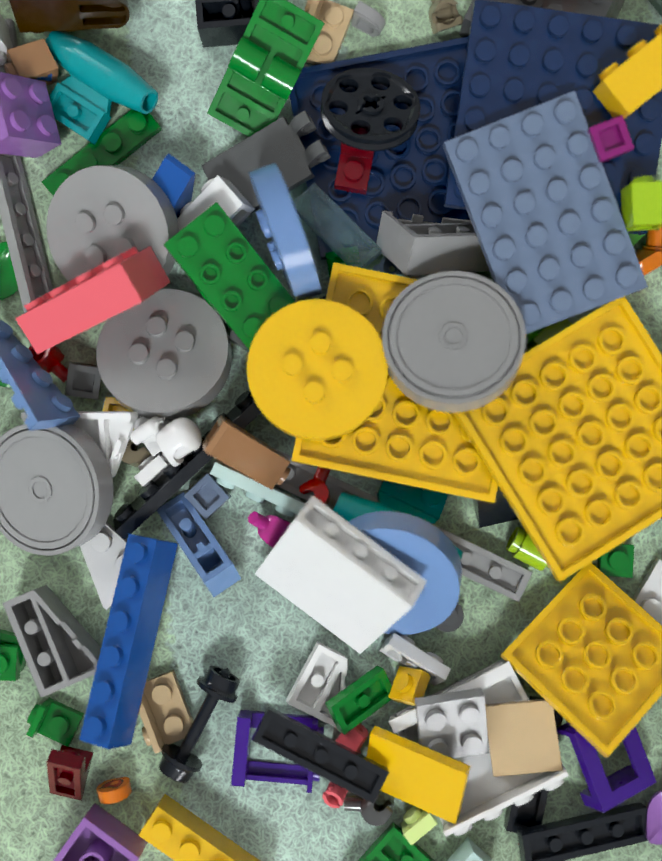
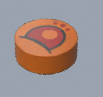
[96,777,132,804]

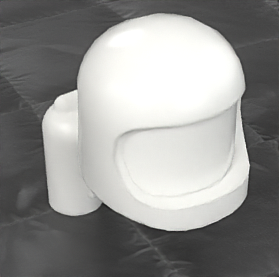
[129,416,202,467]

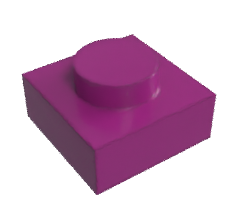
[587,115,634,163]

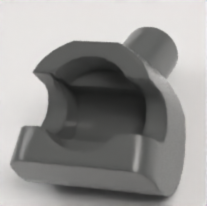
[344,792,394,826]

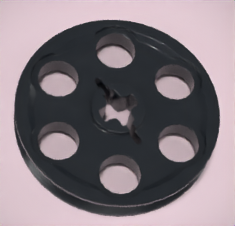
[320,68,420,151]

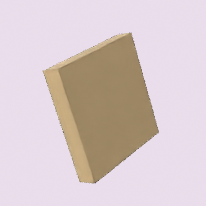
[485,699,562,777]

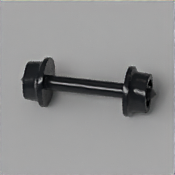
[158,666,240,783]

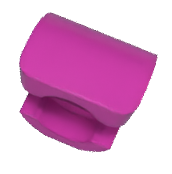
[248,511,292,548]

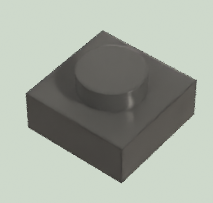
[65,361,101,400]

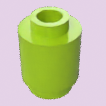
[506,527,548,571]

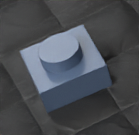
[184,473,232,519]

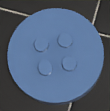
[248,163,322,302]
[349,511,462,635]

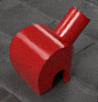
[28,345,68,383]
[299,467,331,506]

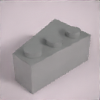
[375,211,490,278]

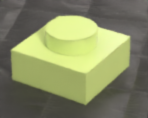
[401,806,438,846]

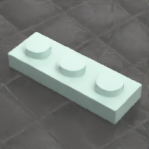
[210,460,307,517]

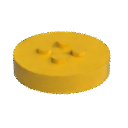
[247,299,388,441]

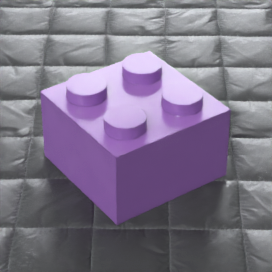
[0,72,62,158]
[53,803,147,861]

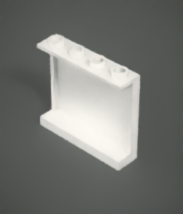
[255,496,427,654]
[388,659,569,837]

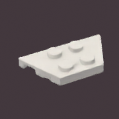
[21,411,138,477]

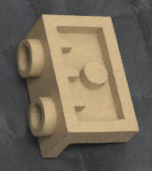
[304,0,354,65]
[138,670,193,754]

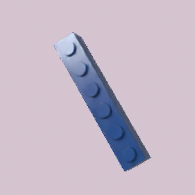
[79,534,178,750]

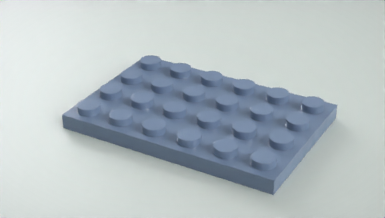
[443,91,648,334]

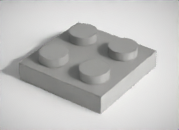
[414,688,489,759]

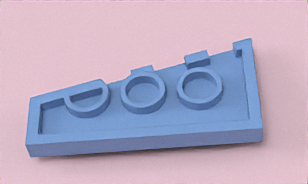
[0,320,80,431]

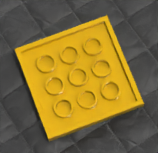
[500,563,662,757]

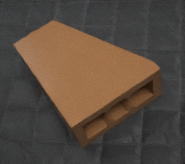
[203,415,291,490]

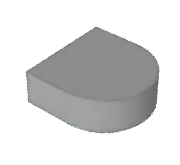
[351,1,386,37]

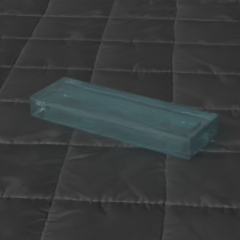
[293,183,382,269]

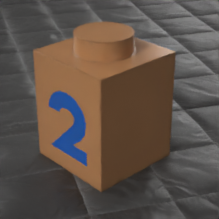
[4,38,59,86]

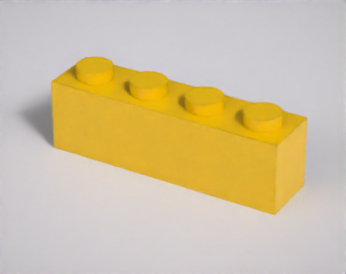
[593,24,662,119]
[138,794,260,861]

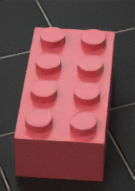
[15,246,170,354]

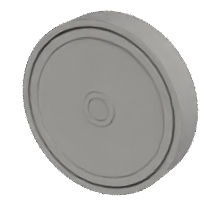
[46,165,179,281]
[382,271,526,412]
[96,289,232,421]
[0,424,114,556]

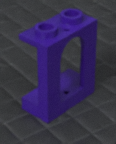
[231,710,324,793]
[556,721,657,813]

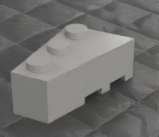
[3,585,101,698]

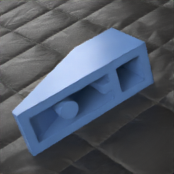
[156,492,241,597]

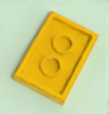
[366,726,471,824]

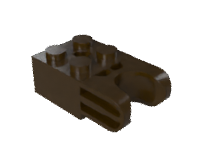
[9,0,130,33]

